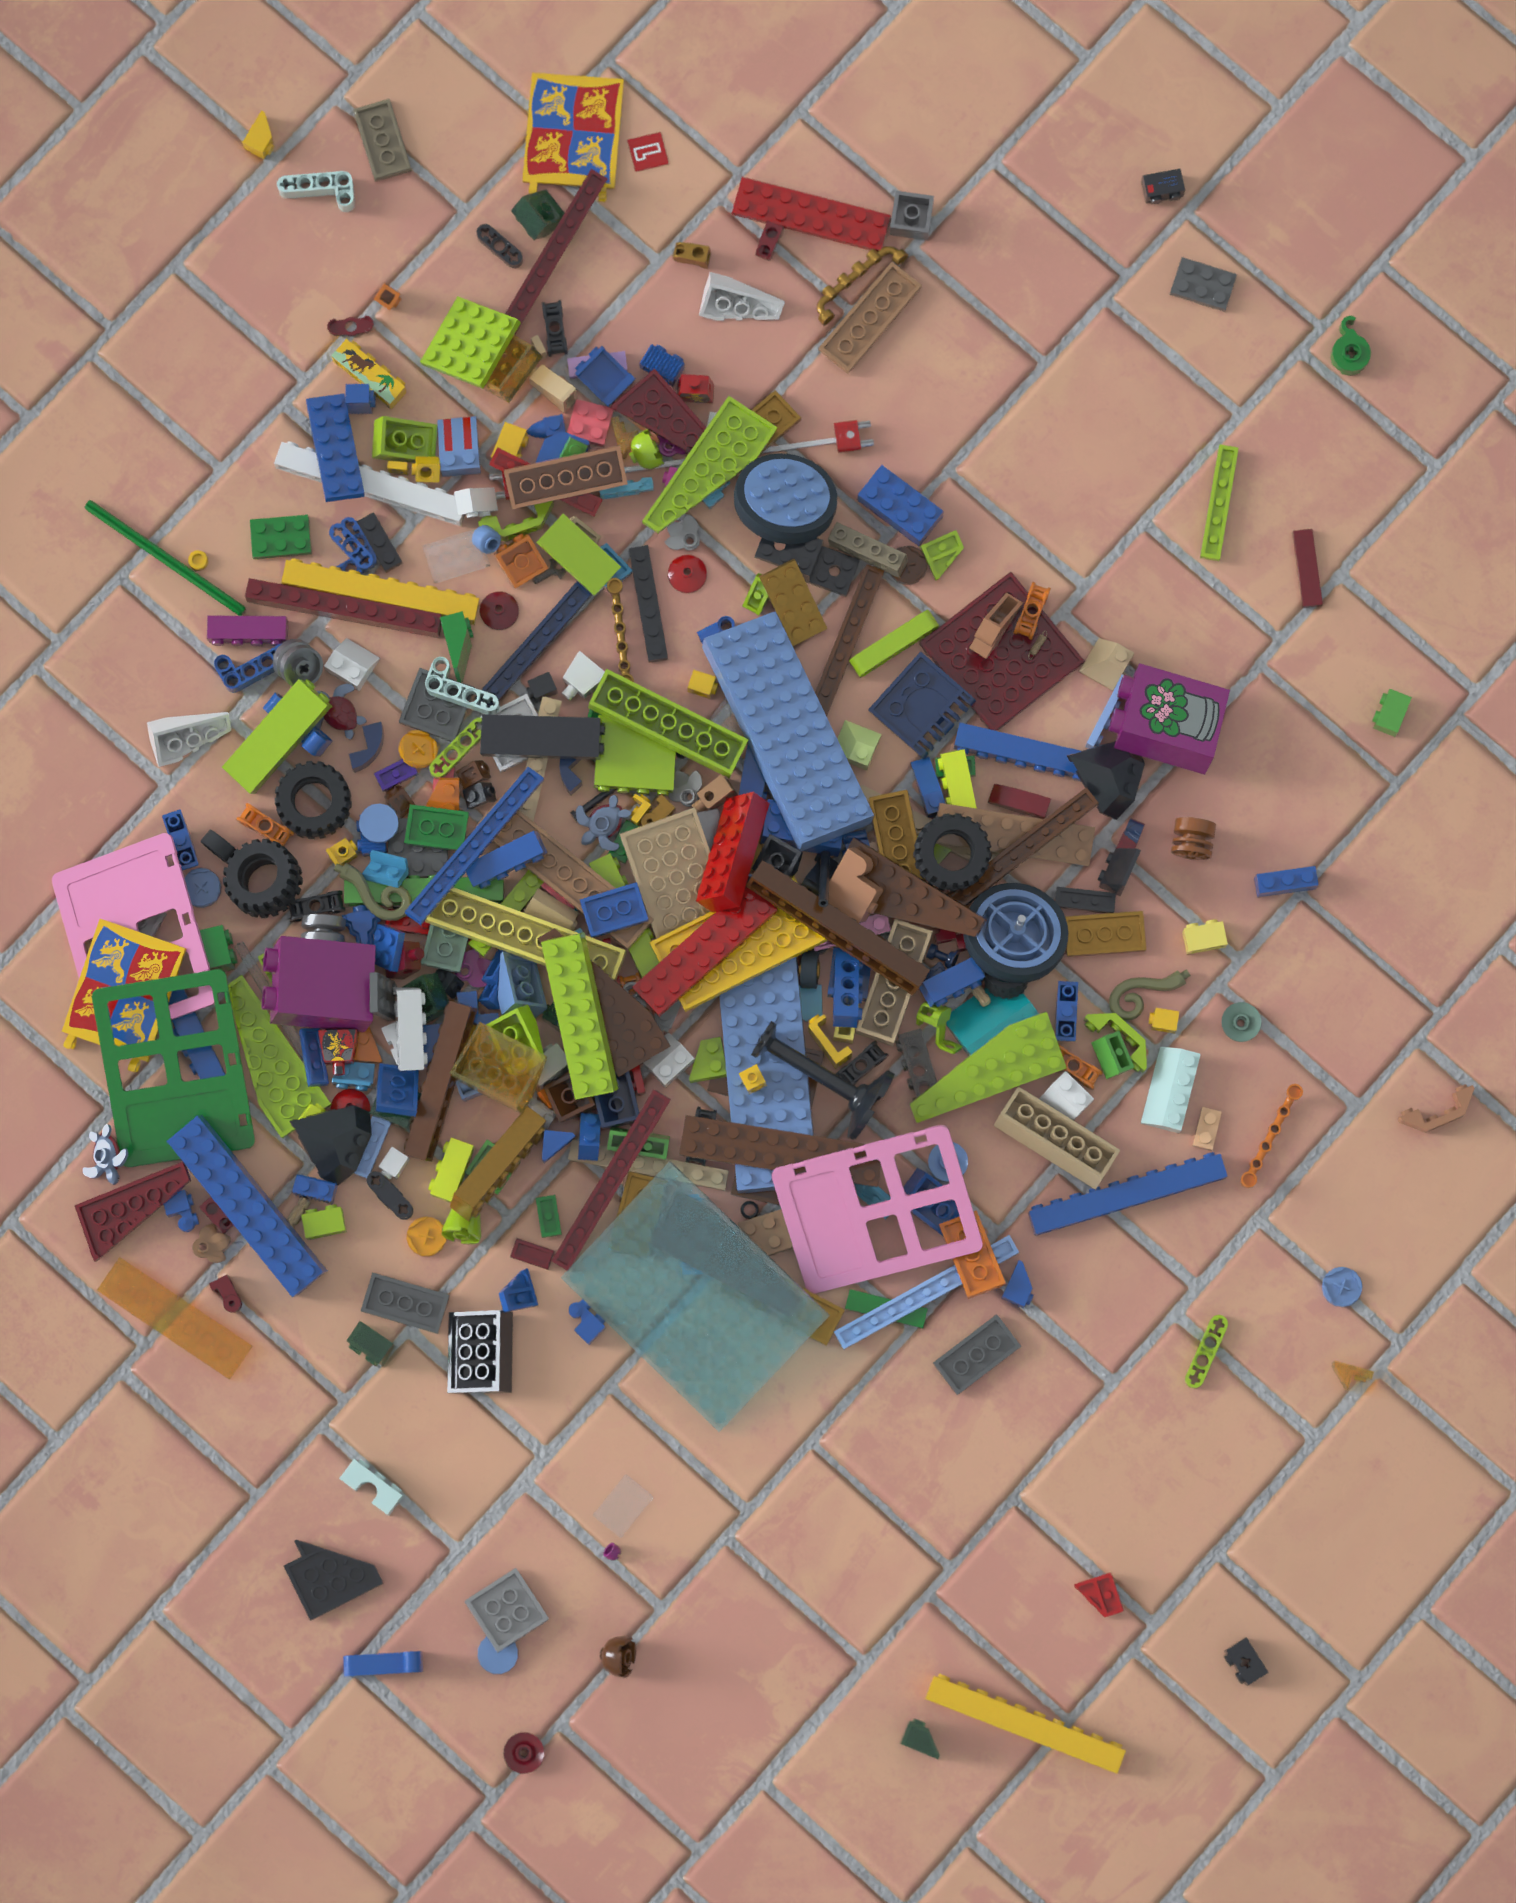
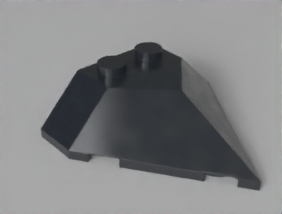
[1067,740,1145,820]
[289,1104,372,1186]

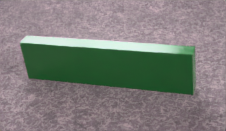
[845,1289,928,1329]

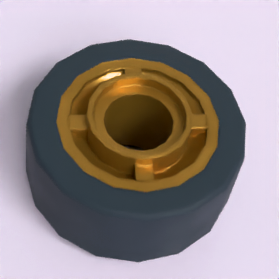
[799,951,820,989]

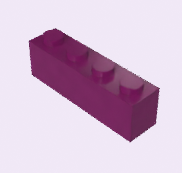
[207,615,288,646]

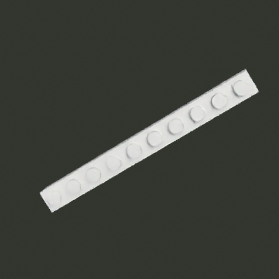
[274,441,464,527]

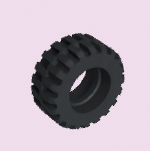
[274,761,352,839]
[913,813,991,892]
[223,839,303,918]

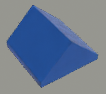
[542,1130,575,1163]

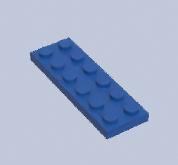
[306,394,364,502]

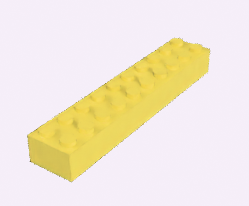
[425,887,626,980]

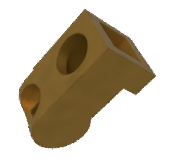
[672,242,711,269]
[641,794,676,826]

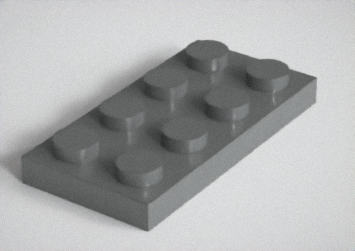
[361,1272,450,1334]
[933,1314,1021,1395]

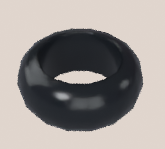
[740,1201,759,1219]

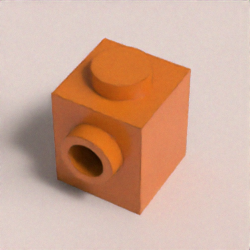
[374,282,402,310]

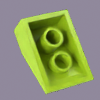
[372,416,437,462]
[486,1004,545,1078]

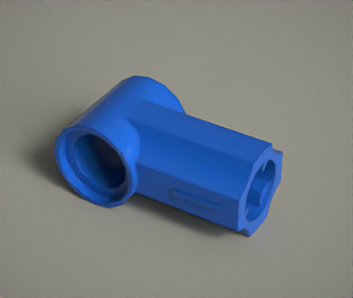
[697,616,736,645]

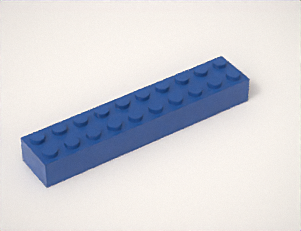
[167,1115,328,1297]

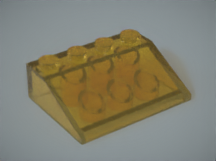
[449,1022,548,1114]

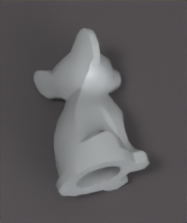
[517,1090,556,1130]

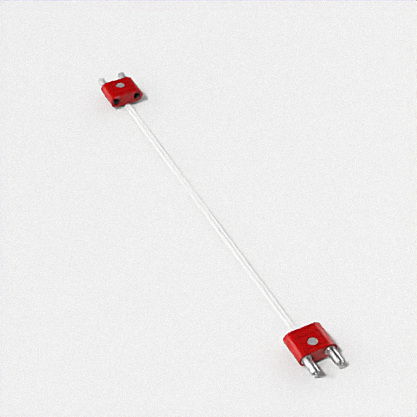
[489,420,874,500]

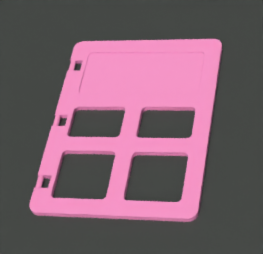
[52,833,215,1020]
[772,1125,983,1294]

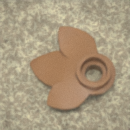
[192,1224,231,1263]

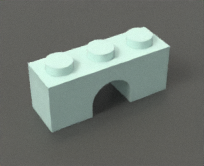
[339,1459,404,1516]

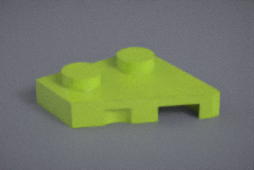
[920,530,964,581]
[689,1037,727,1083]

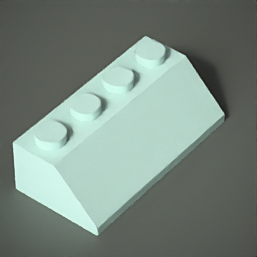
[1141,1047,1201,1133]

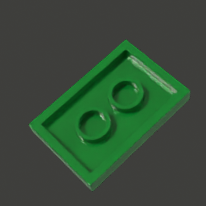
[250,515,312,559]
[404,804,469,851]

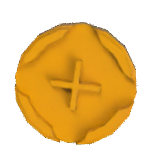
[398,730,438,768]
[406,1216,446,1257]

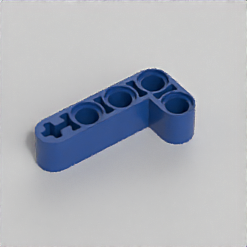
[214,643,282,693]
[263,692,333,757]
[343,1651,423,1677]

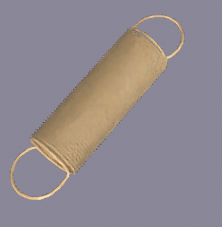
[1028,631,1047,657]

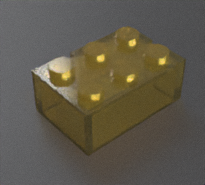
[483,335,543,403]

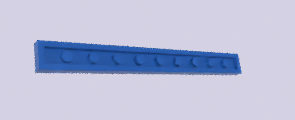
[405,767,544,925]

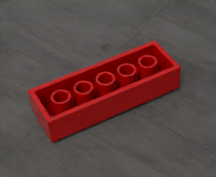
[696,792,770,913]

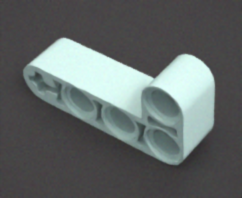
[277,171,355,212]
[425,657,500,715]

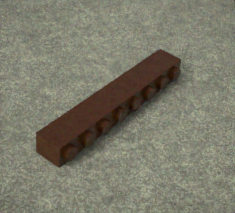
[404,1001,478,1162]

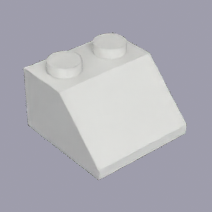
[324,638,380,691]
[643,1032,695,1088]
[1039,1071,1094,1121]

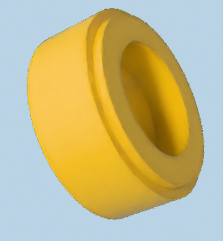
[188,550,208,571]

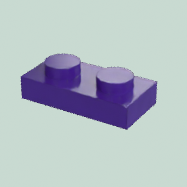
[374,759,418,792]

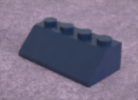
[594,1071,639,1128]

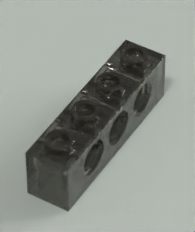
[895,1028,937,1100]

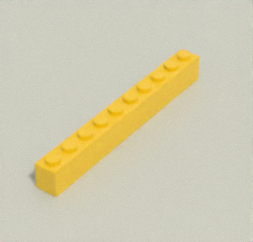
[281,558,479,625]
[925,1674,1126,1774]

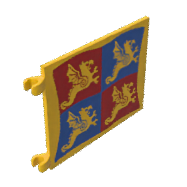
[522,73,624,202]
[62,918,187,1072]

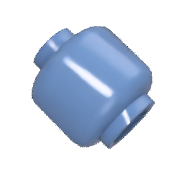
[472,525,501,554]

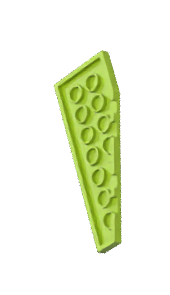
[642,396,778,533]
[228,975,332,1139]
[909,1011,1067,1123]

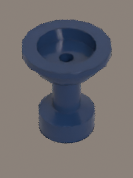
[926,943,960,969]

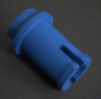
[842,829,867,844]

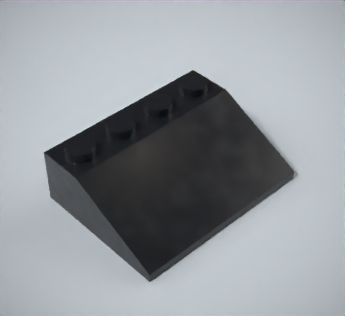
[447,1310,513,1393]

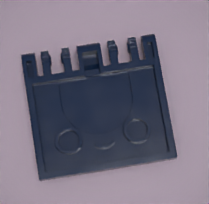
[868,651,976,759]

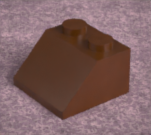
[543,1073,597,1123]

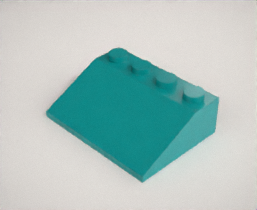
[946,979,1039,1056]

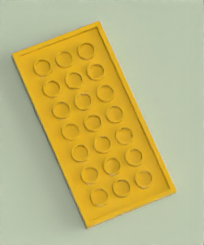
[649,876,828,1012]

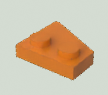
[426,778,460,811]
[355,1027,383,1063]

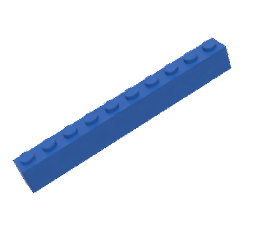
[1028,1152,1228,1236]

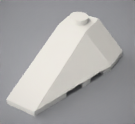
[699,272,785,321]
[147,712,232,767]

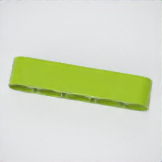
[849,609,940,678]

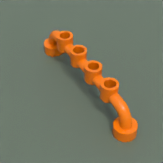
[1240,1084,1303,1188]

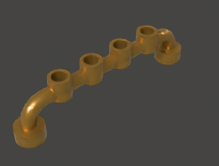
[817,246,909,326]
[607,578,634,682]

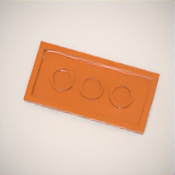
[939,1210,1006,1299]

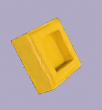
[387,461,409,475]

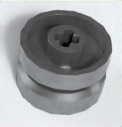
[273,639,323,686]
[301,914,346,942]

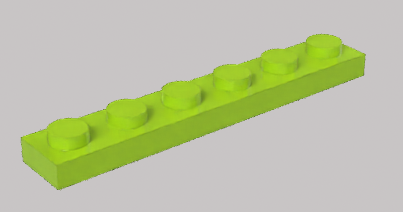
[1200,444,1239,561]
[468,870,544,957]

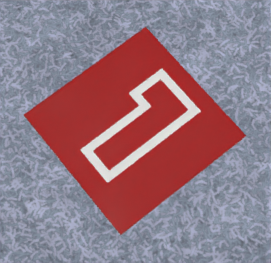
[627,132,669,172]

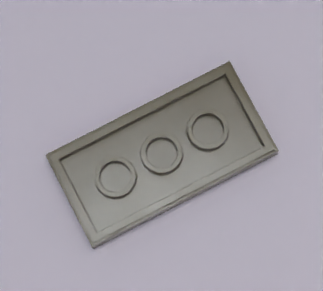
[353,98,412,182]

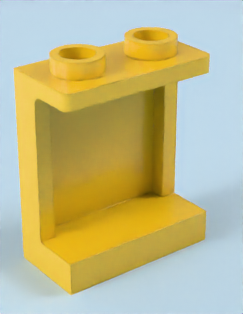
[808,1014,853,1069]

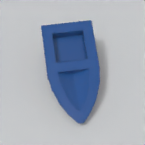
[527,414,566,438]

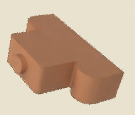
[969,593,1023,658]
[828,847,883,923]

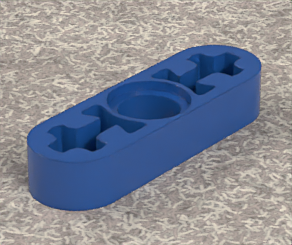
[329,523,374,571]

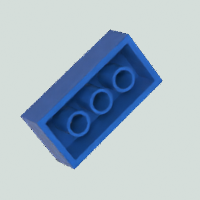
[857,465,944,547]
[760,799,843,857]

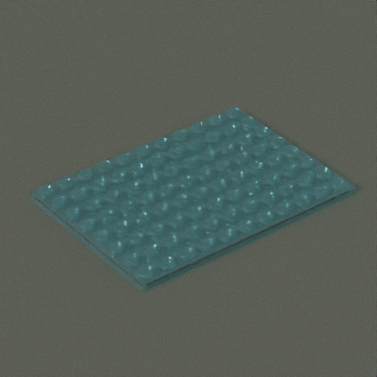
[561,1161,830,1432]

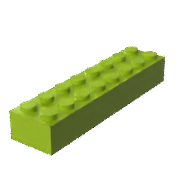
[588,669,749,779]
[541,932,618,1100]

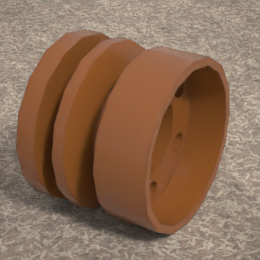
[1171,817,1216,860]

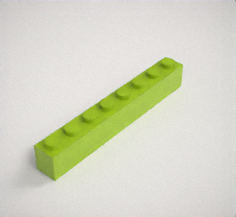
[589,854,659,978]

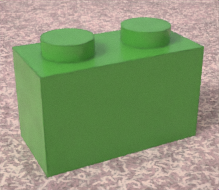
[1372,689,1412,737]
[1091,1031,1135,1080]

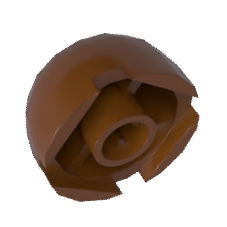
[600,1636,636,1678]

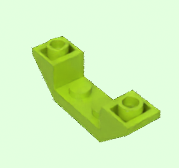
[478,501,554,542]
[1084,1013,1147,1073]

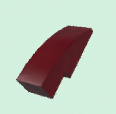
[988,784,1051,819]

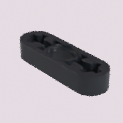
[476,224,523,268]

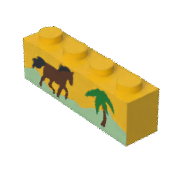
[331,339,407,409]

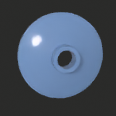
[928,1142,968,1182]

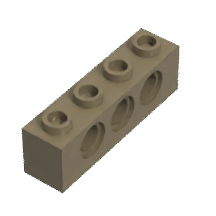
[828,522,908,578]

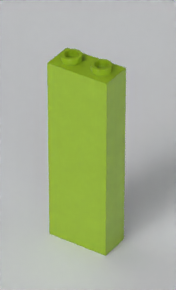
[222,679,332,794]

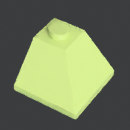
[838,720,882,771]

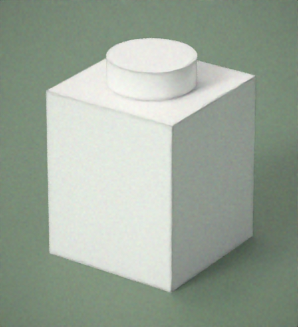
[379,1147,410,1180]

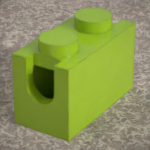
[301,1204,347,1240]

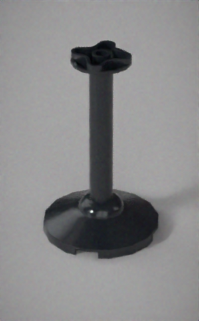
[751,1021,895,1140]

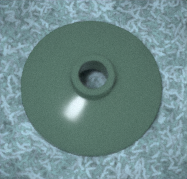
[1221,1002,1261,1042]

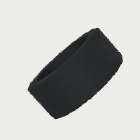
[201,829,236,863]

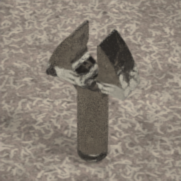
[532,559,566,584]

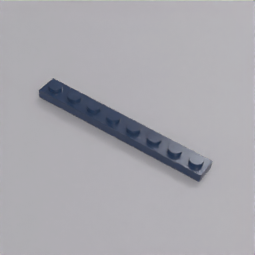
[474,581,592,708]

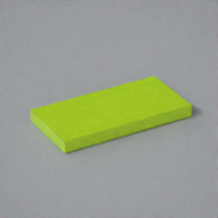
[536,513,621,596]

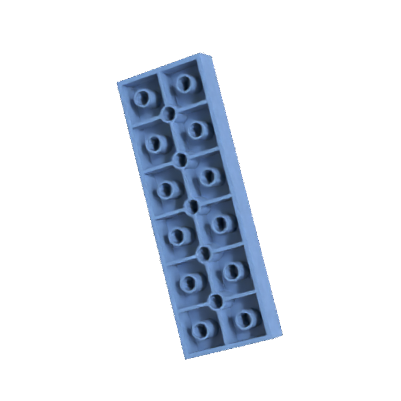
[702,611,874,851]
[719,957,814,1193]

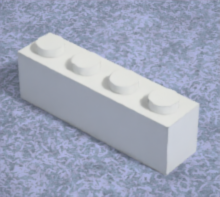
[393,987,427,1071]

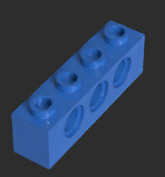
[833,949,863,1028]

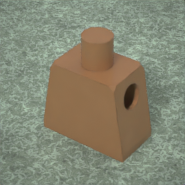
[691,774,738,813]

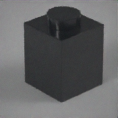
[526,672,558,703]

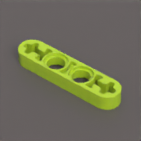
[429,717,482,779]
[1185,1315,1228,1389]

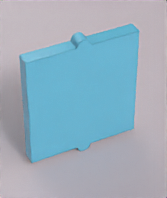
[800,985,823,1022]

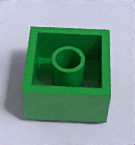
[199,925,238,972]

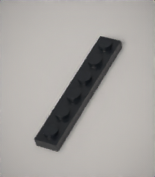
[629,545,668,663]

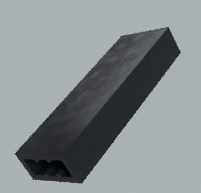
[480,714,605,760]

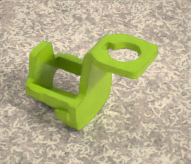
[916,1001,962,1054]

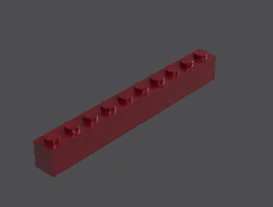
[245,578,442,638]

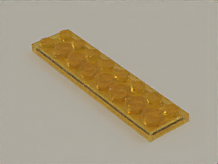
[97,1257,253,1380]

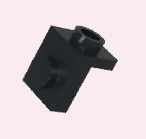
[462,782,497,809]
[429,969,464,999]

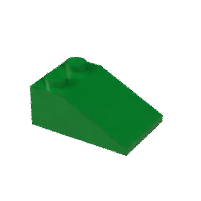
[440,611,474,684]

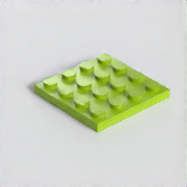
[420,296,521,389]

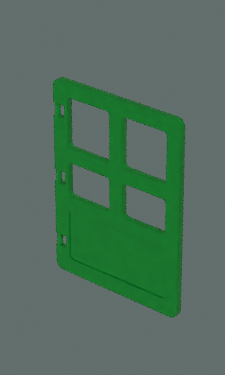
[92,969,255,1167]

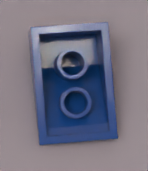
[903,1168,960,1236]

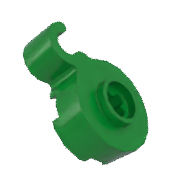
[1330,316,1371,376]

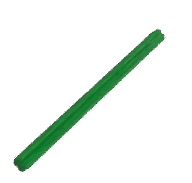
[84,500,246,616]

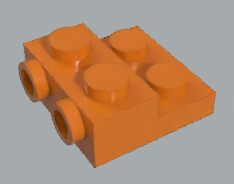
[494,533,549,589]

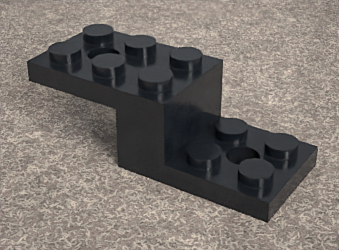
[755,538,860,597]

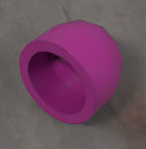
[603,1543,621,1561]

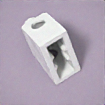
[562,651,605,701]

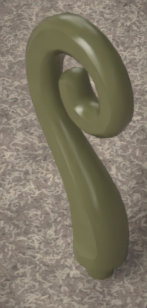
[334,863,412,921]
[1109,969,1191,1020]

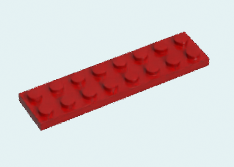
[732,177,891,252]
[632,887,778,1017]

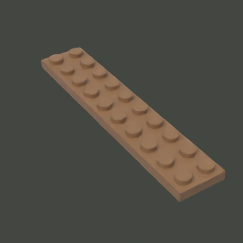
[476,796,654,950]

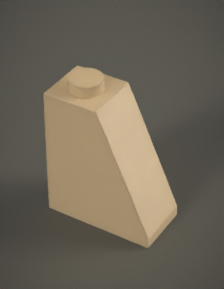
[529,364,578,414]
[523,888,579,931]

